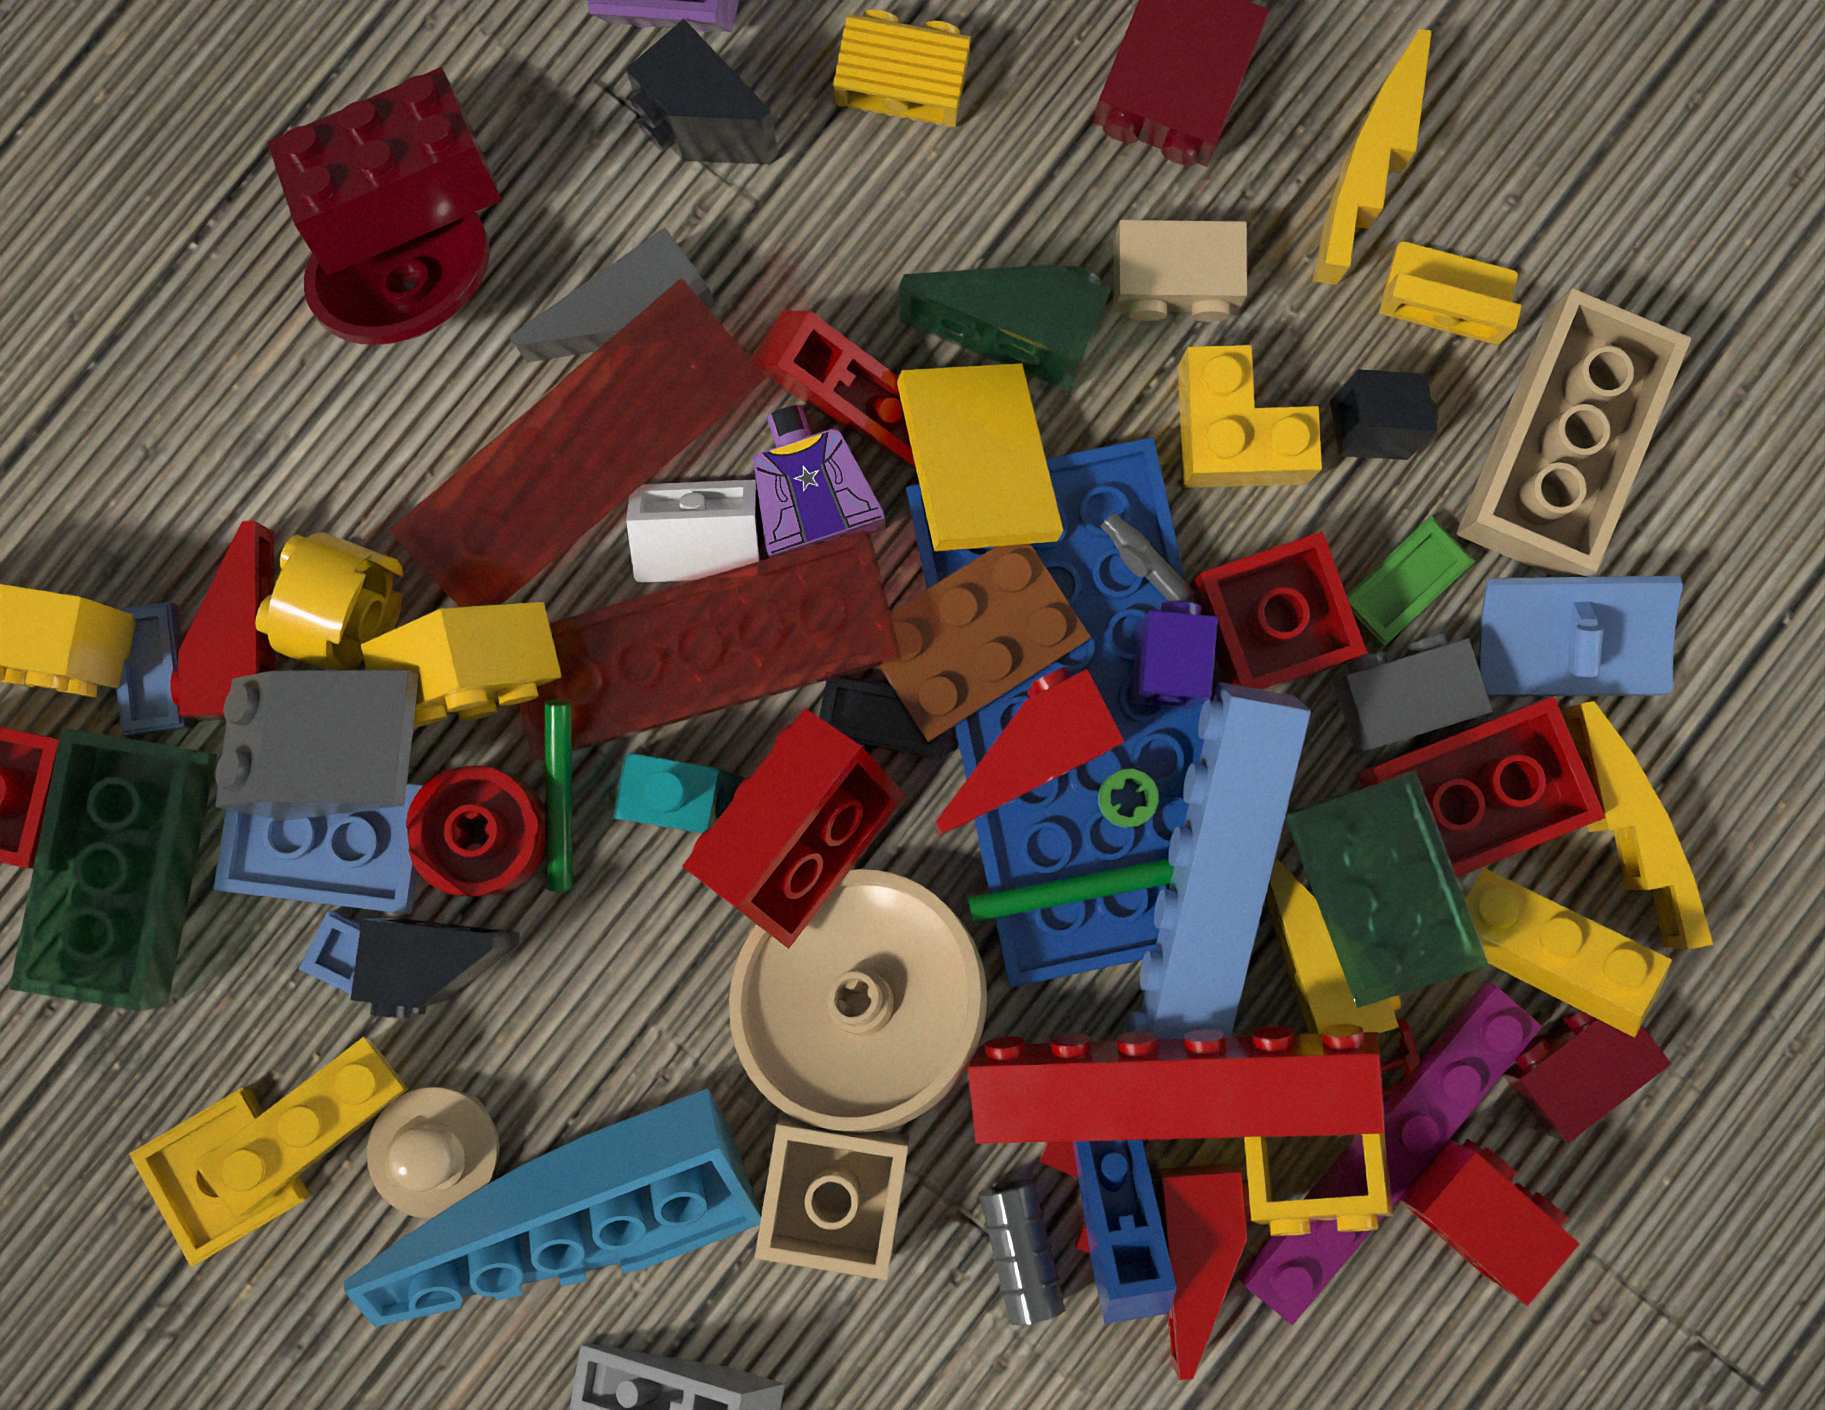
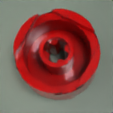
[406,765,546,897]

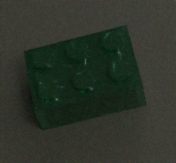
[1285,767,1489,1008]

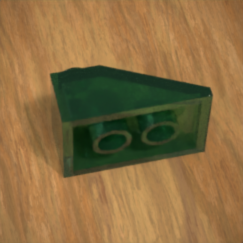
[899,265,1111,392]

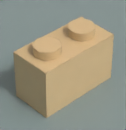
[1114,220,1247,322]

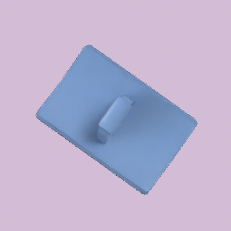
[1479,576,1683,697]

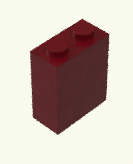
[1093,0,1270,167]

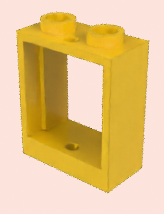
[1244,1134,1394,1236]

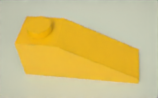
[1265,858,1401,1034]

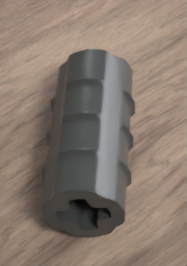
[979,1179,1065,1325]

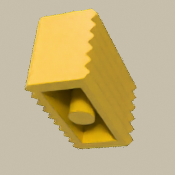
[833,9,971,128]

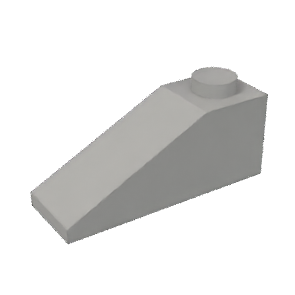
[570,1343,784,1410]

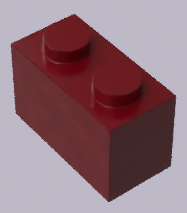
[1503,1006,1672,1143]

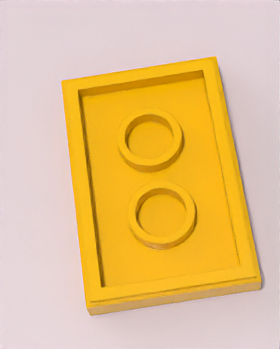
[897,363,1063,551]

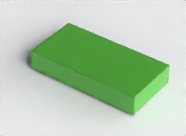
[1346,516,1475,649]

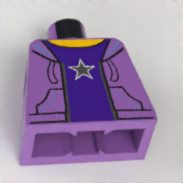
[753,405,886,566]

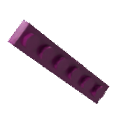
[1238,981,1543,1326]

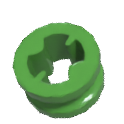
[1098,769,1159,828]

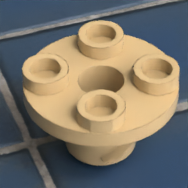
[367,1086,499,1219]

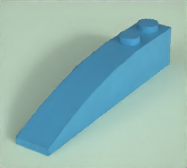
[344,1088,762,1327]

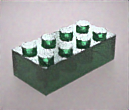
[9,728,217,1011]

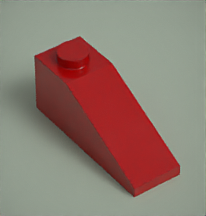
[749,311,916,469]
[170,521,276,721]
[1155,1163,1251,1380]

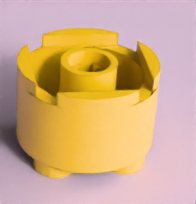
[255,532,403,671]

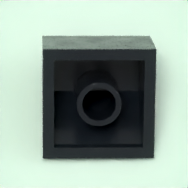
[626,18,779,165]
[350,917,520,1018]

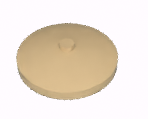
[729,869,987,1134]

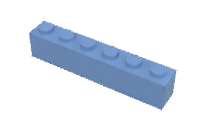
[1126,682,1311,1039]

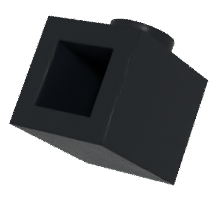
[1330,369,1438,460]

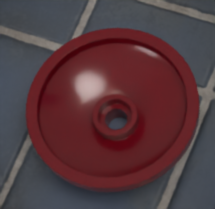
[304,212,490,345]

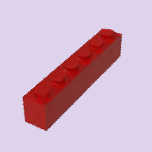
[968,1024,1385,1144]

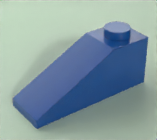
[1073,1140,1177,1324]

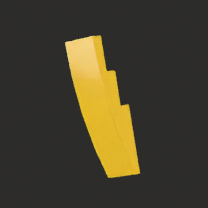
[1313,29,1431,285]
[1561,701,1714,950]

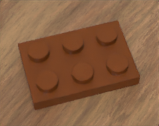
[859,544,1091,743]

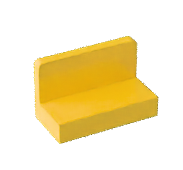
[1378,241,1522,345]

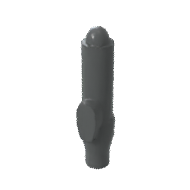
[1100,512,1197,604]

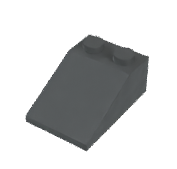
[215,670,419,821]

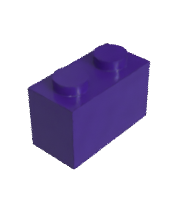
[1129,601,1218,709]

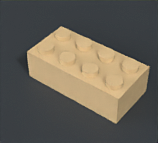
[1456,288,1692,577]

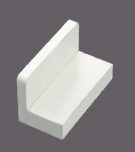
[626,480,760,582]

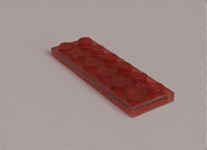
[388,277,766,607]
[519,530,902,761]

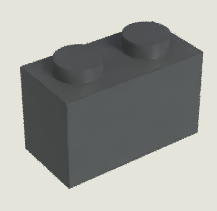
[1333,633,1493,754]

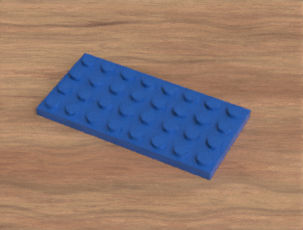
[906,437,1262,987]

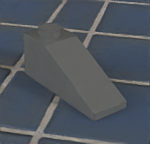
[509,227,715,363]

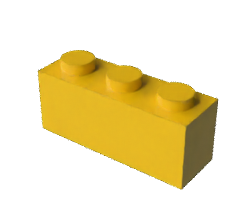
[1453,868,1672,1038]
[195,1037,409,1219]

